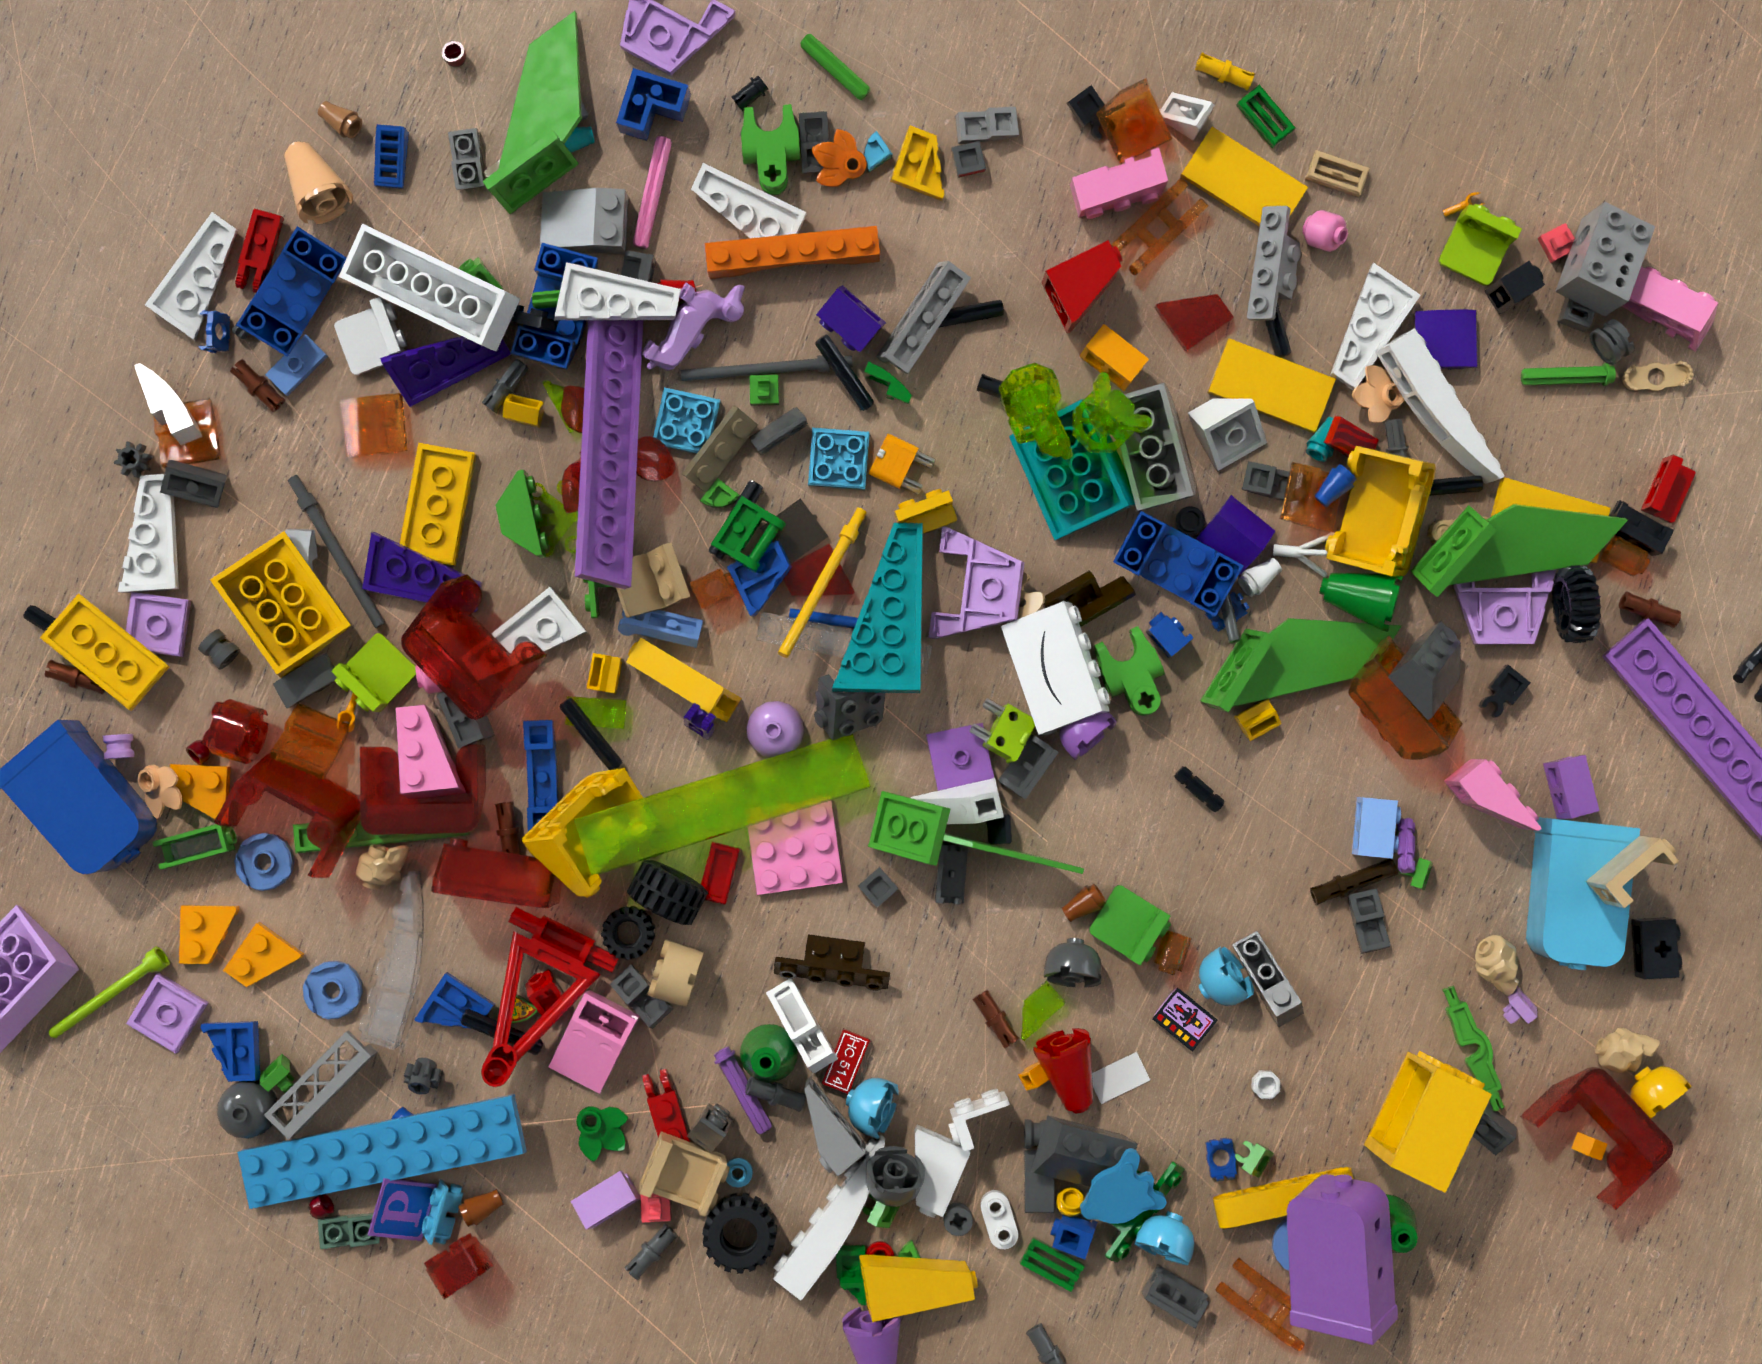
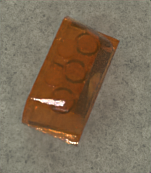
[1348,636,1463,760]

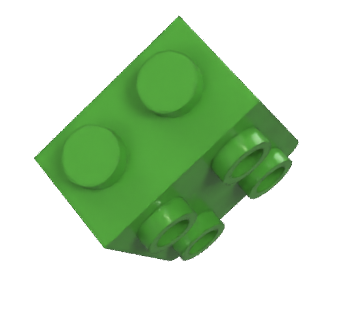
[1089,885,1171,965]

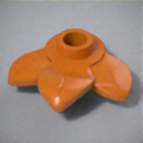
[812,129,867,187]

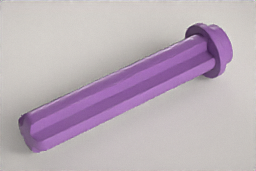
[714,1046,772,1134]

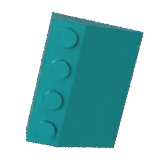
[1009,398,1135,540]

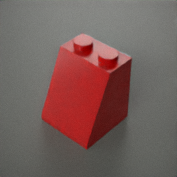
[1042,240,1123,333]

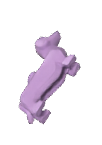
[642,283,745,370]

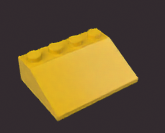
[210,531,351,678]

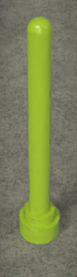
[49,946,170,1038]

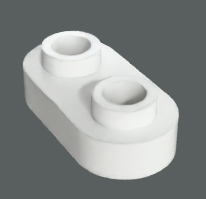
[980,1190,1018,1249]

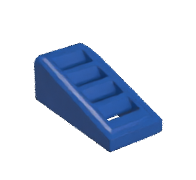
[374,124,409,189]

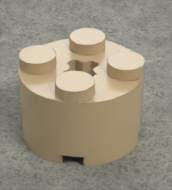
[647,940,704,1007]

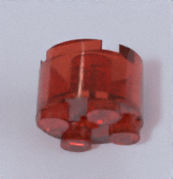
[203,699,268,764]
[424,1233,494,1300]

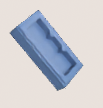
[265,334,328,396]

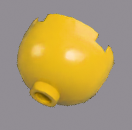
[1630,1066,1692,1122]

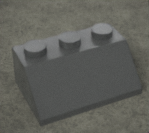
[1388,621,1461,720]
[1031,1115,1138,1187]

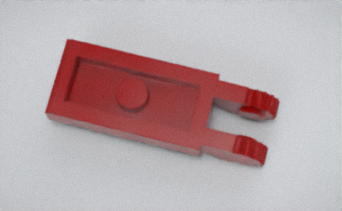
[235,208,284,293]
[642,1069,691,1142]

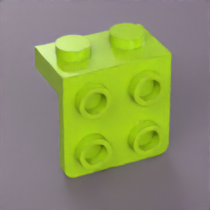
[1438,204,1522,286]
[331,633,416,712]

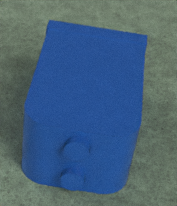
[0,720,157,874]

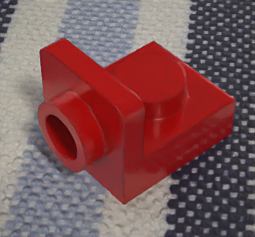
[525,969,563,1016]

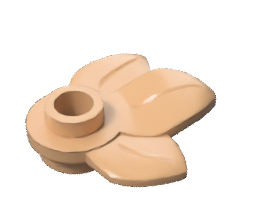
[1352,365,1404,423]
[138,765,182,819]

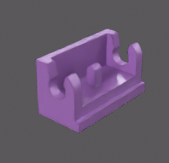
[1543,755,1600,819]

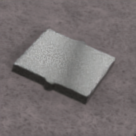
[760,498,828,564]

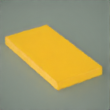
[1180,126,1308,227]
[1207,338,1336,433]
[400,443,476,566]
[1491,477,1611,564]
[40,593,170,711]

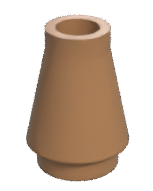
[318,101,362,139]

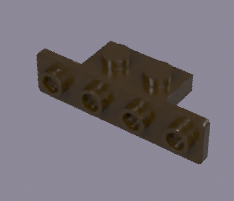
[1043,570,1136,627]
[774,934,890,991]

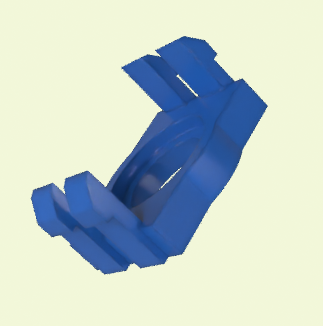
[198,310,230,353]
[1205,592,1250,632]
[1205,1137,1237,1182]

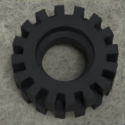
[601,906,655,960]

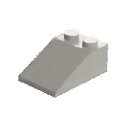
[540,188,629,254]
[804,1076,866,1176]

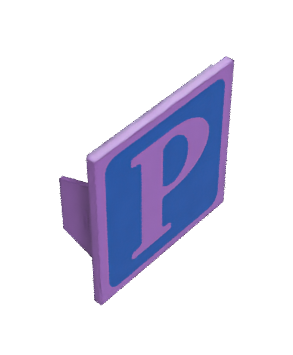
[368,1178,437,1241]

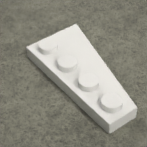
[145,212,238,340]
[554,262,681,320]
[1330,263,1421,391]

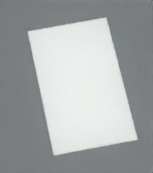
[1092,1052,1150,1104]

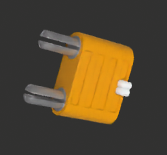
[869,433,935,494]

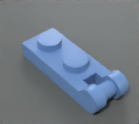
[618,610,703,648]

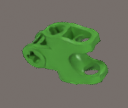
[741,104,801,195]
[1094,626,1165,716]

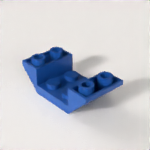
[236,226,347,357]
[511,243,598,370]
[1113,511,1244,617]

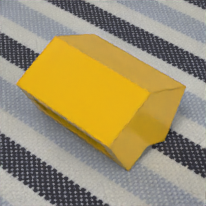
[503,393,544,428]
[586,653,623,694]
[1234,699,1281,741]

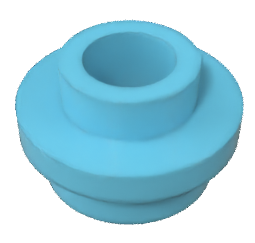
[726,1158,753,1188]

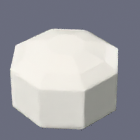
[1251,1070,1280,1099]

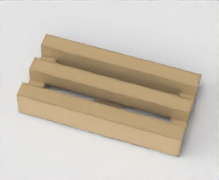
[1305,150,1370,197]

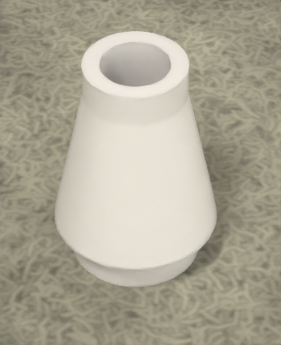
[1238,558,1282,597]

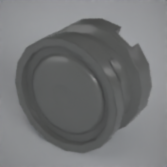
[1590,319,1635,365]

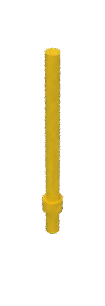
[778,507,867,658]

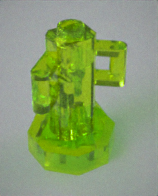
[998,363,1073,460]
[1073,372,1152,453]

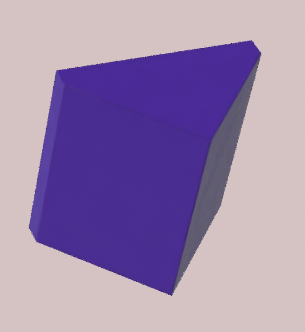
[1196,495,1275,576]

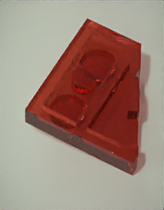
[1154,294,1234,352]
[783,544,855,597]

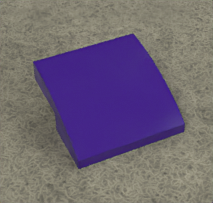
[1415,309,1478,370]

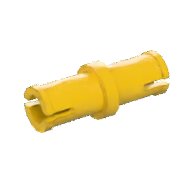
[1195,52,1255,91]

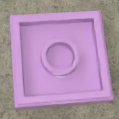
[126,592,191,657]
[126,973,209,1053]

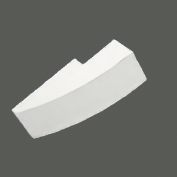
[134,363,203,445]
[766,979,838,1074]

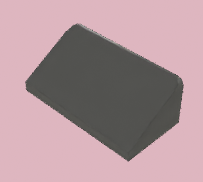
[750,407,808,455]
[160,460,227,508]
[1473,1103,1517,1156]

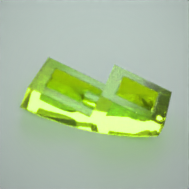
[564,696,626,729]

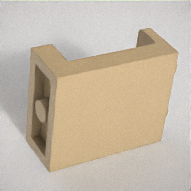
[1586,836,1679,908]
[639,1132,730,1217]

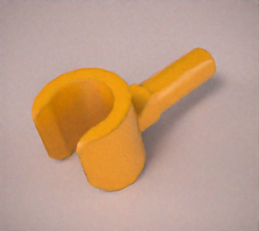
[1443,192,1485,217]
[337,693,358,732]

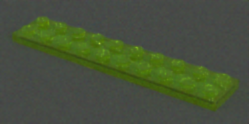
[574,733,871,875]

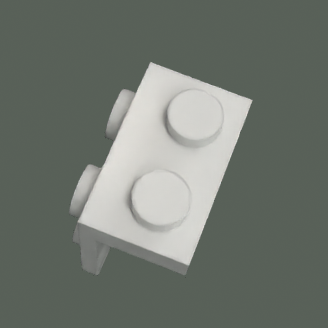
[334,297,407,375]
[948,1089,1010,1152]

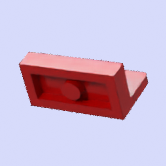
[1641,454,1696,523]

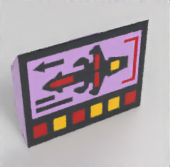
[1152,987,1218,1052]

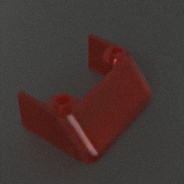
[214,752,365,878]
[431,838,562,908]
[1520,1067,1673,1210]

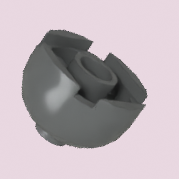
[1044,938,1102,988]
[217,1080,278,1139]
[866,1146,925,1207]

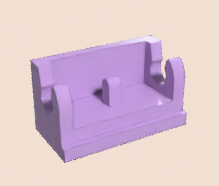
[571,1171,641,1230]

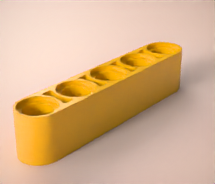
[1213,1167,1354,1229]

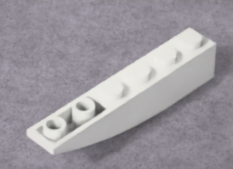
[1376,328,1505,484]
[773,1134,885,1300]

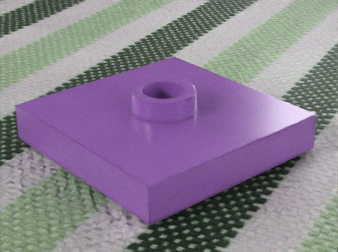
[926,723,994,791]

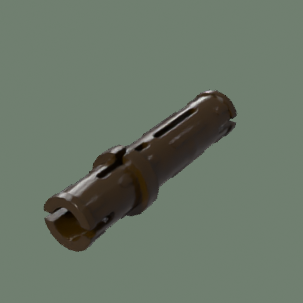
[1310,858,1398,905]

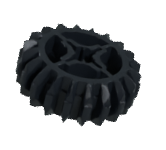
[1551,565,1602,643]

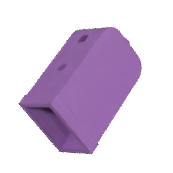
[1287,1174,1398,1345]

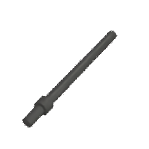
[681,355,853,381]
[287,475,385,628]

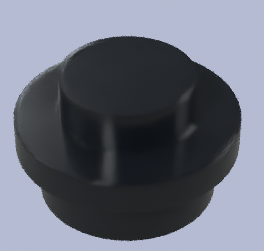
[1175,506,1205,535]

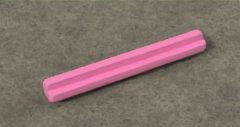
[633,136,672,249]

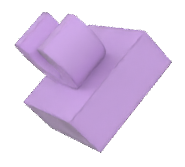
[1503,986,1537,1024]

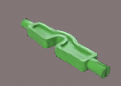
[1442,986,1505,1111]

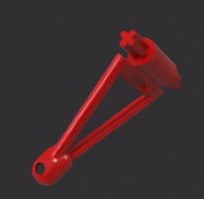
[481,907,619,1087]

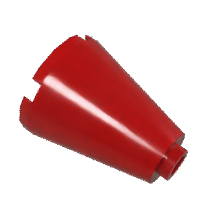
[1033,1028,1093,1114]

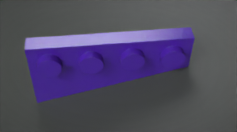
[380,336,511,407]
[362,532,482,612]

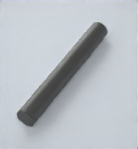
[1221,593,1240,643]

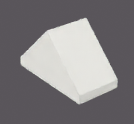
[1157,92,1215,140]

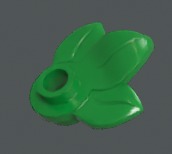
[576,1106,628,1162]

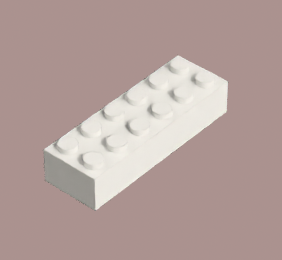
[339,224,520,351]

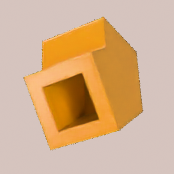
[1018,1061,1049,1091]
[1571,1132,1608,1160]

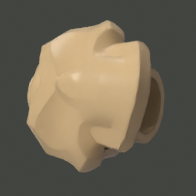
[356,844,409,889]
[1475,935,1519,996]
[1595,1028,1660,1073]

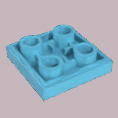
[652,387,721,454]
[808,428,870,490]

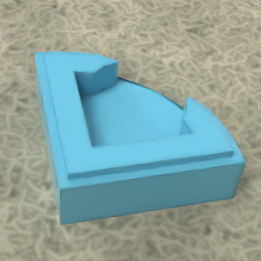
[864,131,893,173]

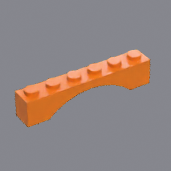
[705,226,880,279]

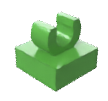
[750,375,779,406]
[1400,858,1433,890]
[260,1054,294,1093]
[1235,1141,1274,1178]
[862,1194,900,1228]

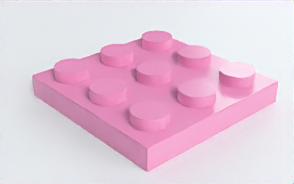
[745,797,843,895]

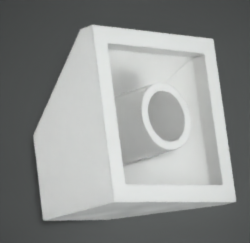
[1188,399,1267,471]

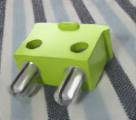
[970,699,1035,764]

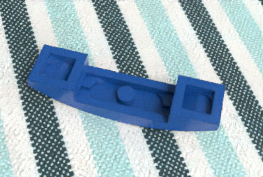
[523,720,558,831]

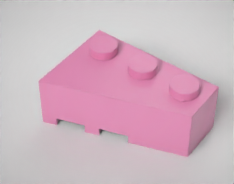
[1070,148,1168,219]
[1622,267,1718,352]
[396,705,466,799]

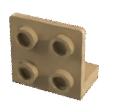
[616,543,690,618]

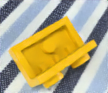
[894,488,957,534]

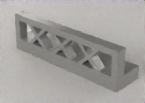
[876,261,971,374]
[264,1030,377,1140]

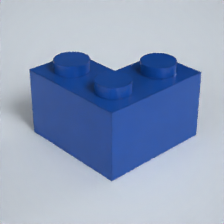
[616,68,691,141]

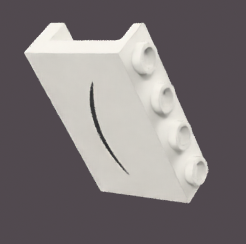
[1001,601,1110,735]

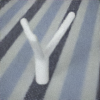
[1273,532,1334,577]

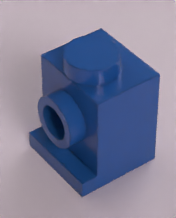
[1146,612,1193,658]
[1050,1215,1098,1260]

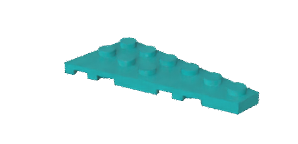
[832,523,923,693]

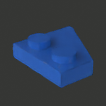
[727,541,792,617]
[414,972,495,1029]
[201,1021,260,1082]

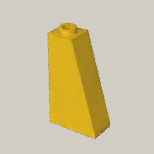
[626,638,742,722]
[859,1255,978,1322]

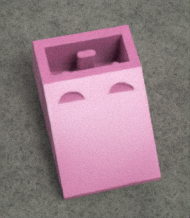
[1444,759,1542,831]
[549,990,640,1094]

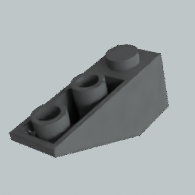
[1232,931,1304,1027]
[687,1103,733,1153]

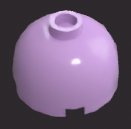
[746,701,804,758]

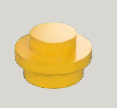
[1056,1187,1085,1217]

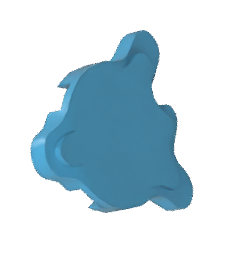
[1080,1148,1167,1224]

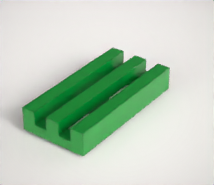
[1236,84,1296,148]
[1020,1237,1085,1292]

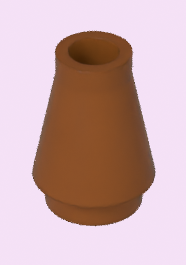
[1062,884,1107,922]
[458,1189,504,1227]

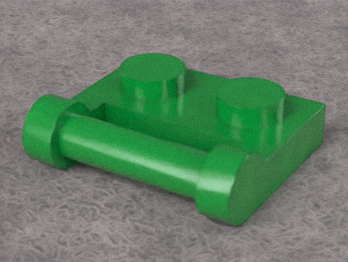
[711,496,786,573]

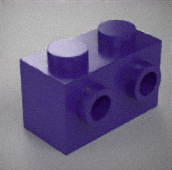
[816,285,886,352]

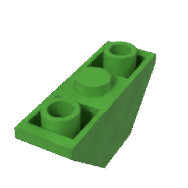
[495,470,549,558]

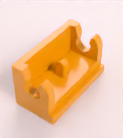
[1080,324,1149,391]

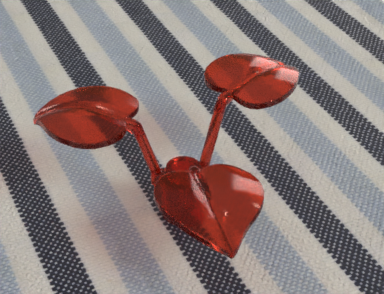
[561,385,676,514]

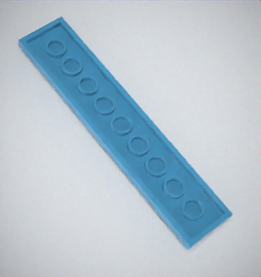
[237,1094,527,1209]

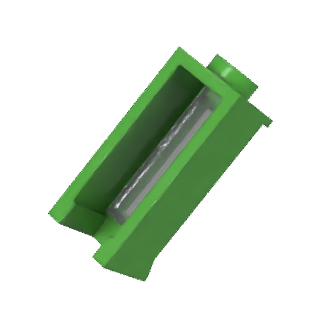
[153,822,237,870]

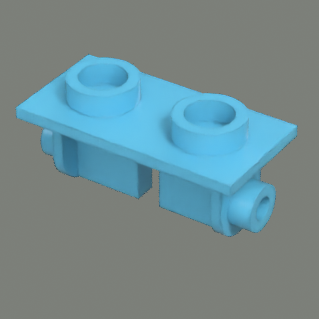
[422,1179,463,1245]

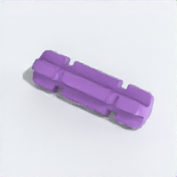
[1398,818,1415,874]

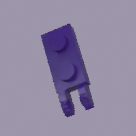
[683,703,716,740]

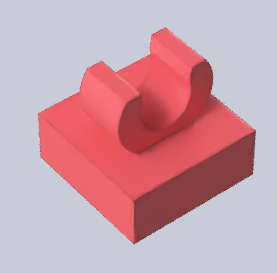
[1538,223,1575,263]
[640,1193,672,1223]

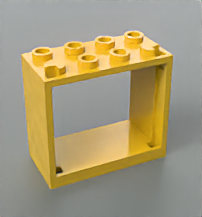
[1364,1051,1492,1193]

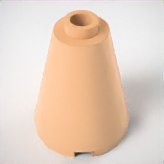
[284,142,353,224]

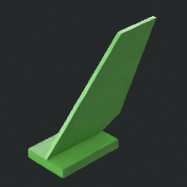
[482,11,582,214]
[1411,504,1628,597]
[1200,618,1401,713]
[868,791,1084,874]

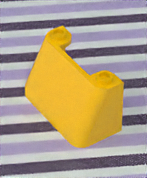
[1325,446,1436,576]
[522,768,660,898]

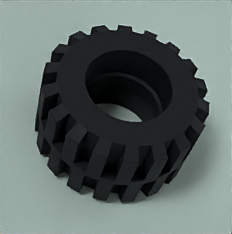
[627,860,708,925]
[702,1193,777,1274]

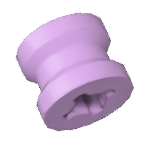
[103,734,134,759]

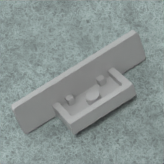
[1247,206,1301,321]

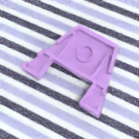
[620,0,736,75]
[929,527,1025,639]
[1453,569,1557,645]

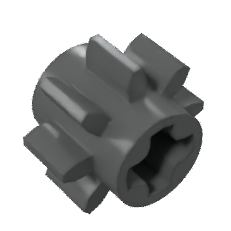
[114,441,153,478]
[404,1058,441,1094]

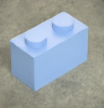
[1352,797,1401,859]

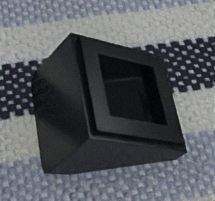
[987,814,1012,844]

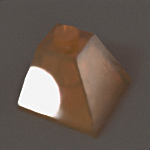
[1096,78,1172,164]

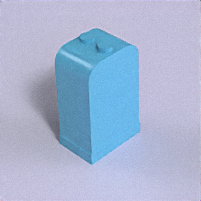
[1526,817,1640,970]

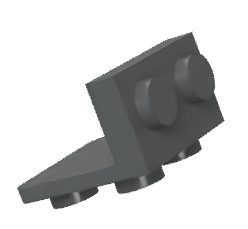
[814,674,885,741]

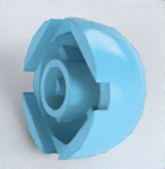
[1199,946,1254,1006]
[846,1078,899,1139]
[1135,1211,1195,1265]

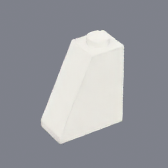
[914,1124,971,1218]

